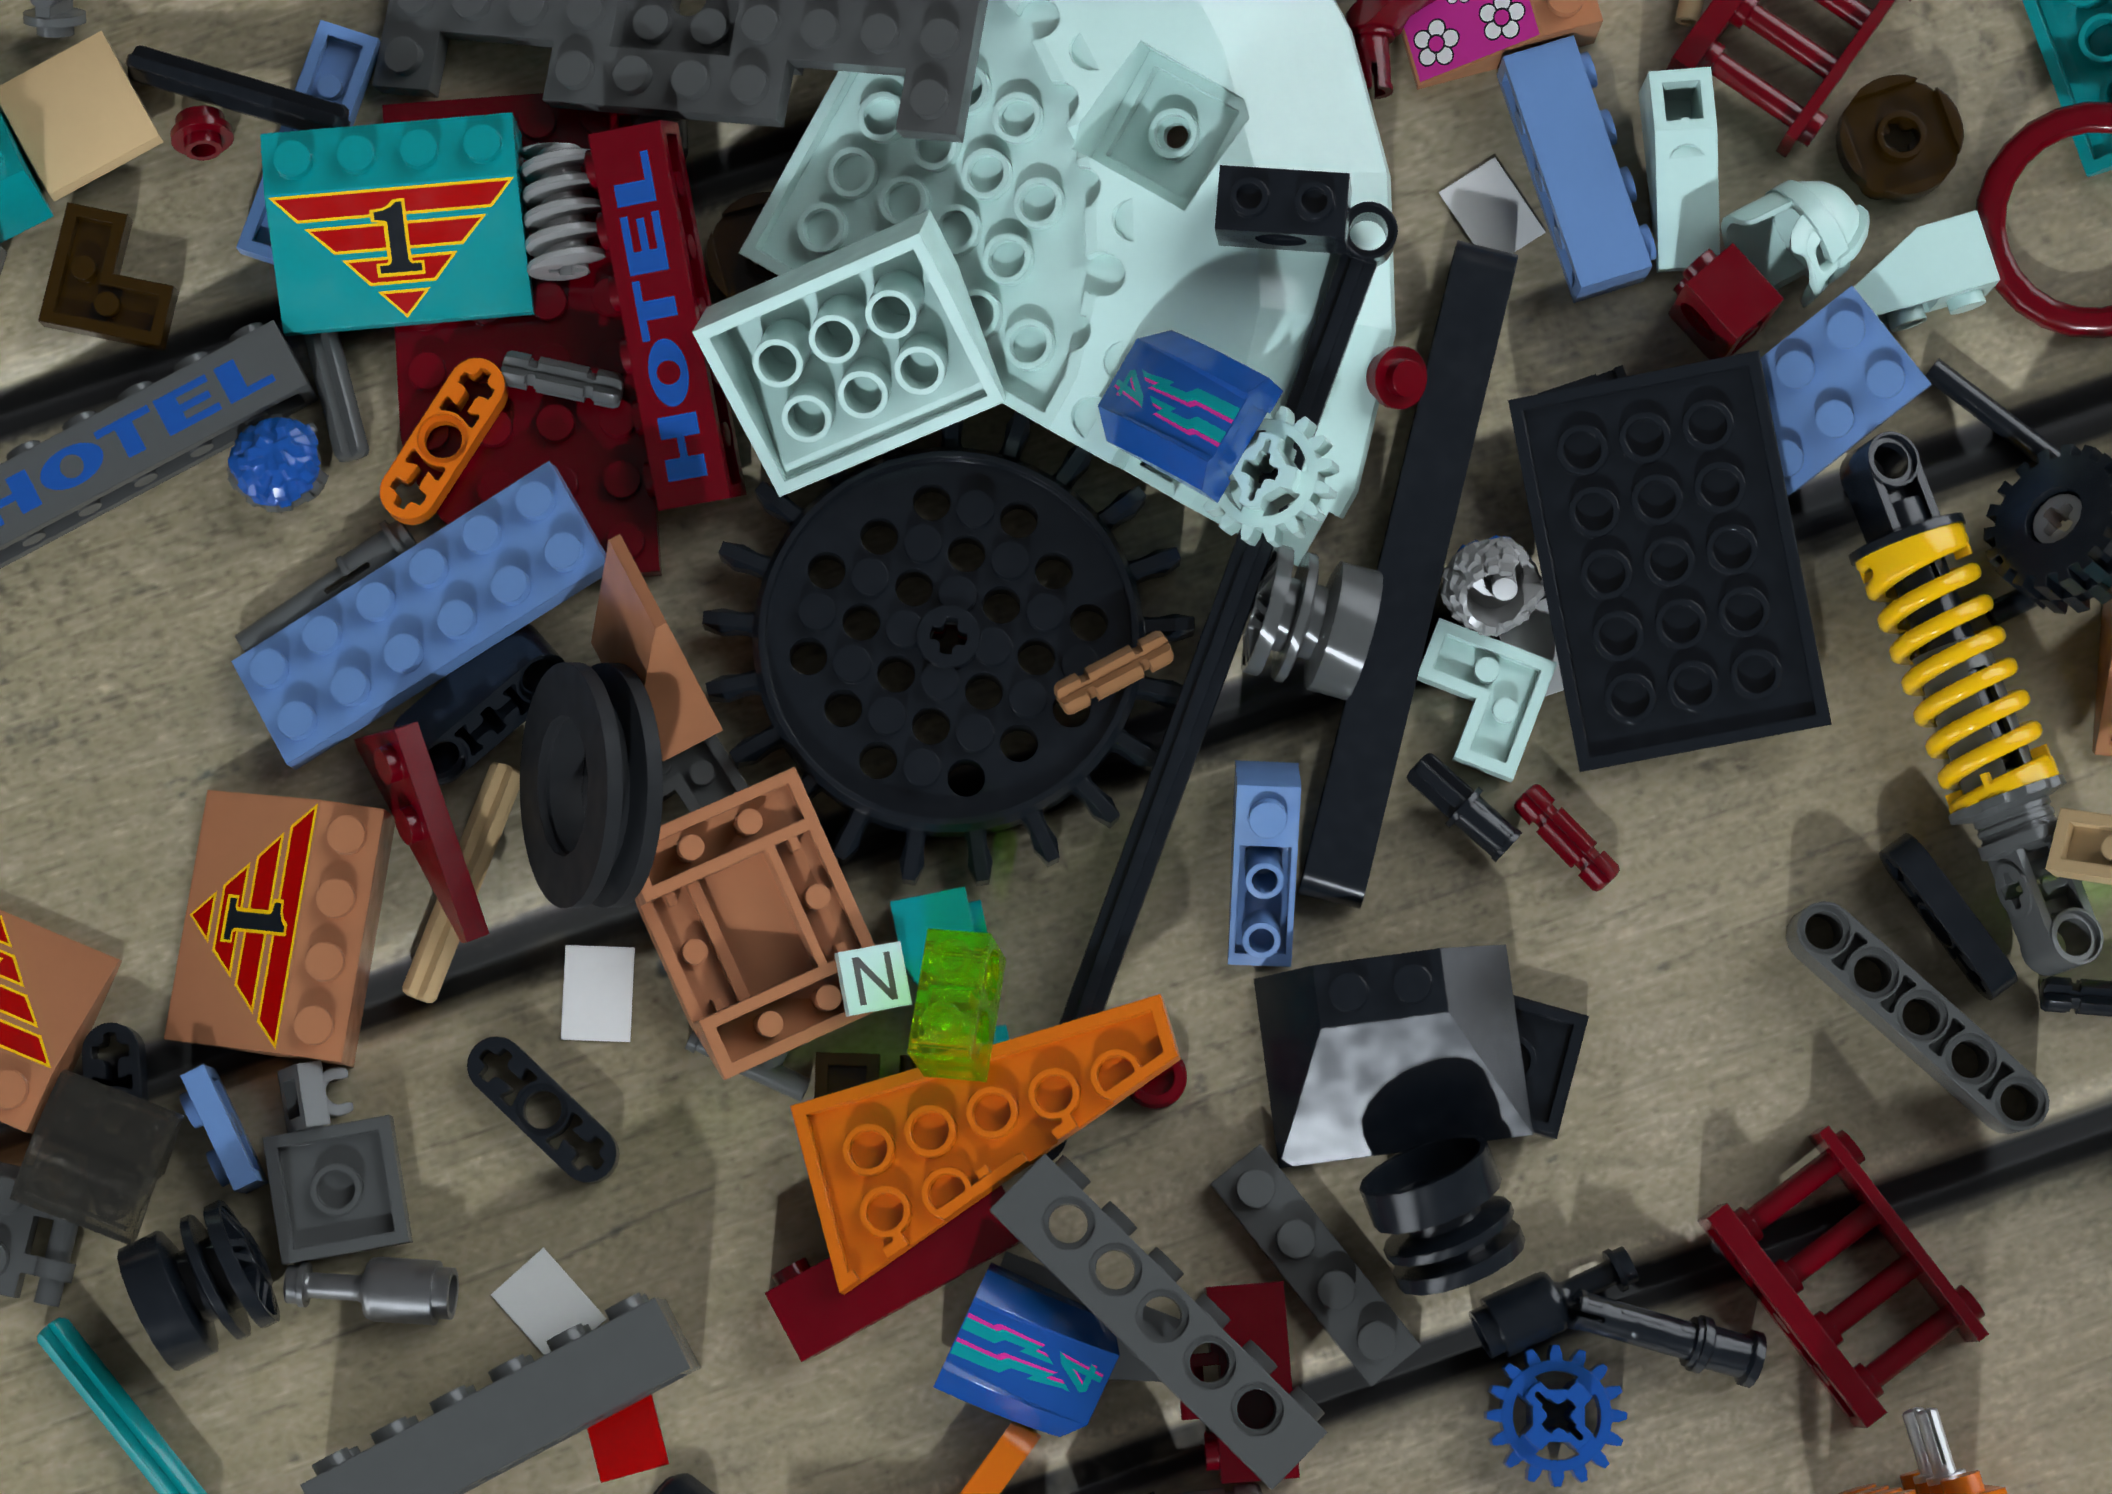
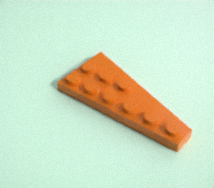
[790,994,1181,1295]

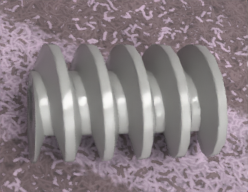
[518,142,606,281]

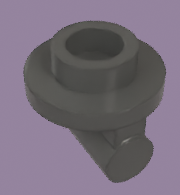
[23,0,86,38]

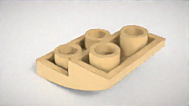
[0,30,164,202]

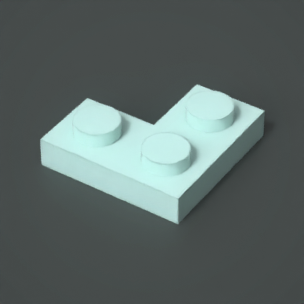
[1417,618,1557,783]

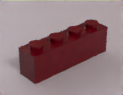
[765,1185,1021,1362]

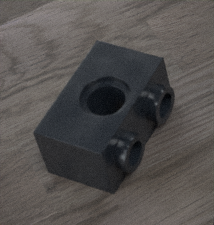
[1215,165,1352,254]

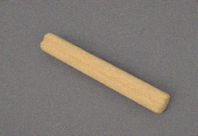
[402,762,520,1003]

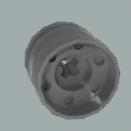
[1241,545,1383,700]

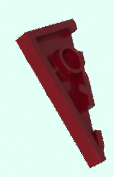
[354,721,490,943]

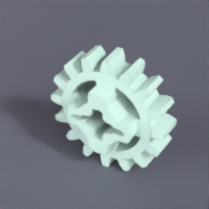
[1203,406,1340,547]

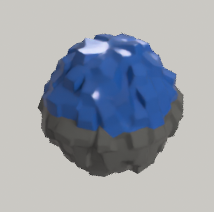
[227,414,329,514]

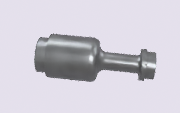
[283,1257,459,1325]

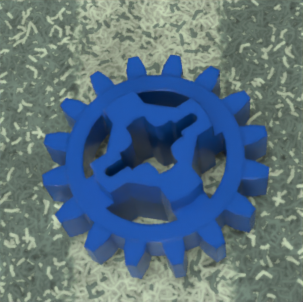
[1484,1345,1627,1487]

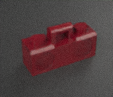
[1180,1281,1300,1484]

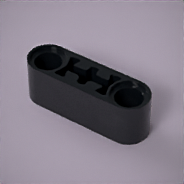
[393,624,565,786]

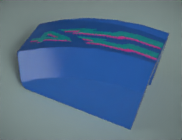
[1098,330,1283,503]
[933,1262,1120,1437]

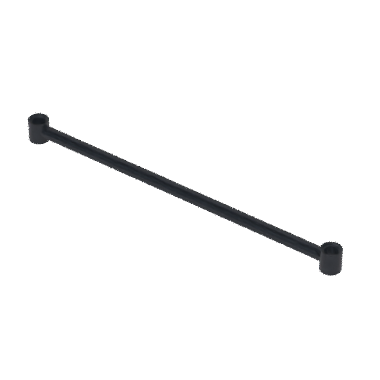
[1032,202,1398,1164]

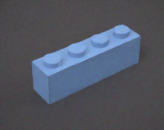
[1497,35,1657,303]

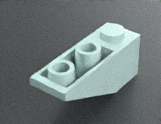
[1638,67,1720,273]
[1854,210,2000,332]

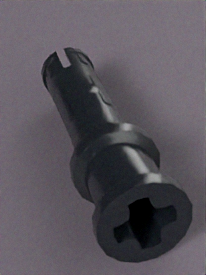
[1567,1288,1767,1388]

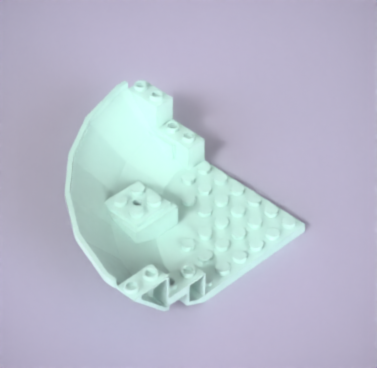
[739,0,1396,567]

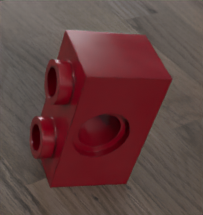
[1668,243,1784,360]

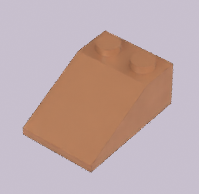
[591,534,723,762]

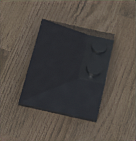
[1254,944,1533,1169]

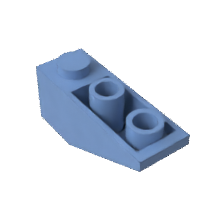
[1228,760,1301,967]

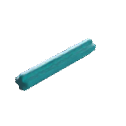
[37,1317,207,1494]

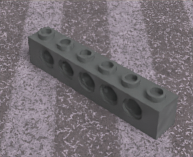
[990,1154,1328,1490]

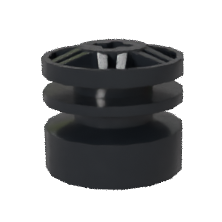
[1359,1134,1525,1296]
[117,1200,280,1371]

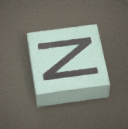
[834,941,912,1017]

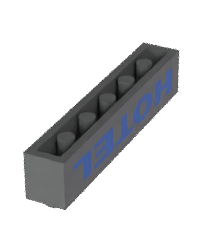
[0,320,319,569]

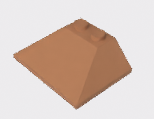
[635,767,875,1080]

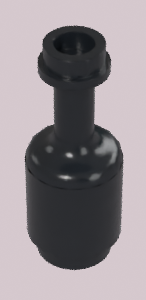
[1469,1246,1639,1359]

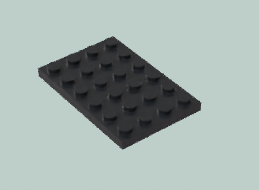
[1508,350,1832,772]

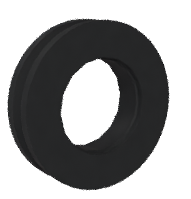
[520,662,663,908]

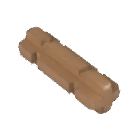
[1054,631,1174,715]

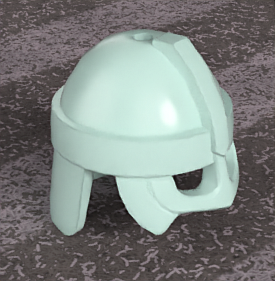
[1721,180,1870,308]

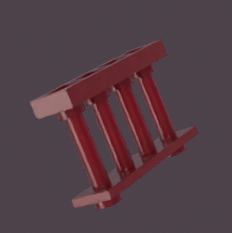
[1666,0,1911,158]
[1697,1125,1989,1428]

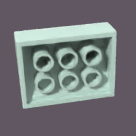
[692,210,1006,497]

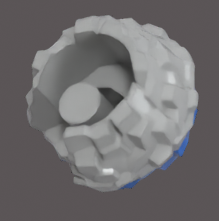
[1440,535,1545,637]

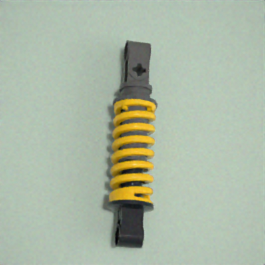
[1840,431,2104,976]

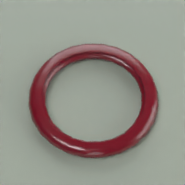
[1976,102,2112,338]

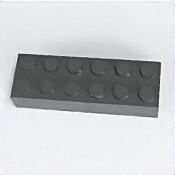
[300,1292,701,1494]

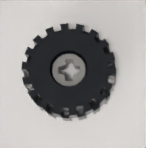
[1983,444,2112,614]

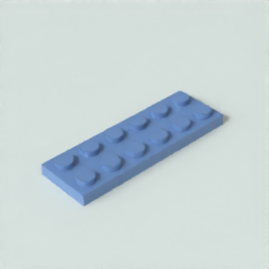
[231,461,606,770]

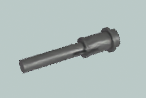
[235,520,417,652]

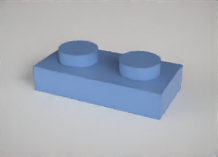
[179,1064,269,1194]

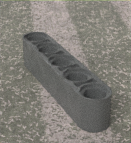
[1786,901,2050,1134]

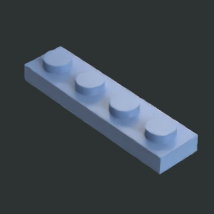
[236,20,381,265]

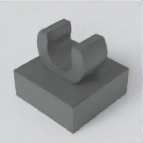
[277,1060,354,1133]

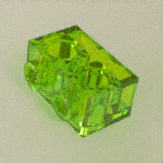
[907,929,1006,1082]

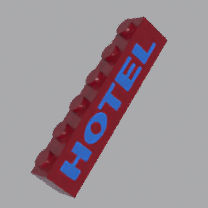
[584,120,747,511]

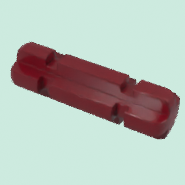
[1514,784,1620,892]

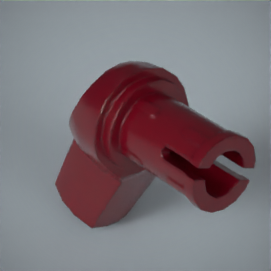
[1345,0,1436,99]

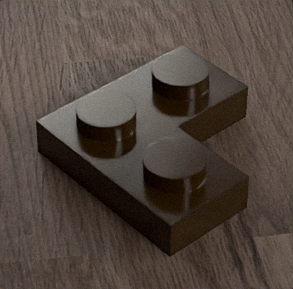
[38,202,179,351]

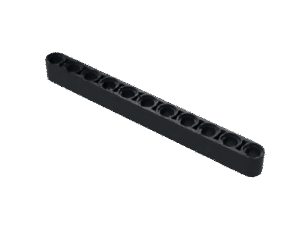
[1298,240,1518,909]

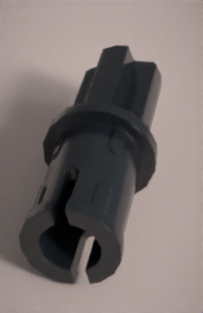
[1406,753,1522,862]

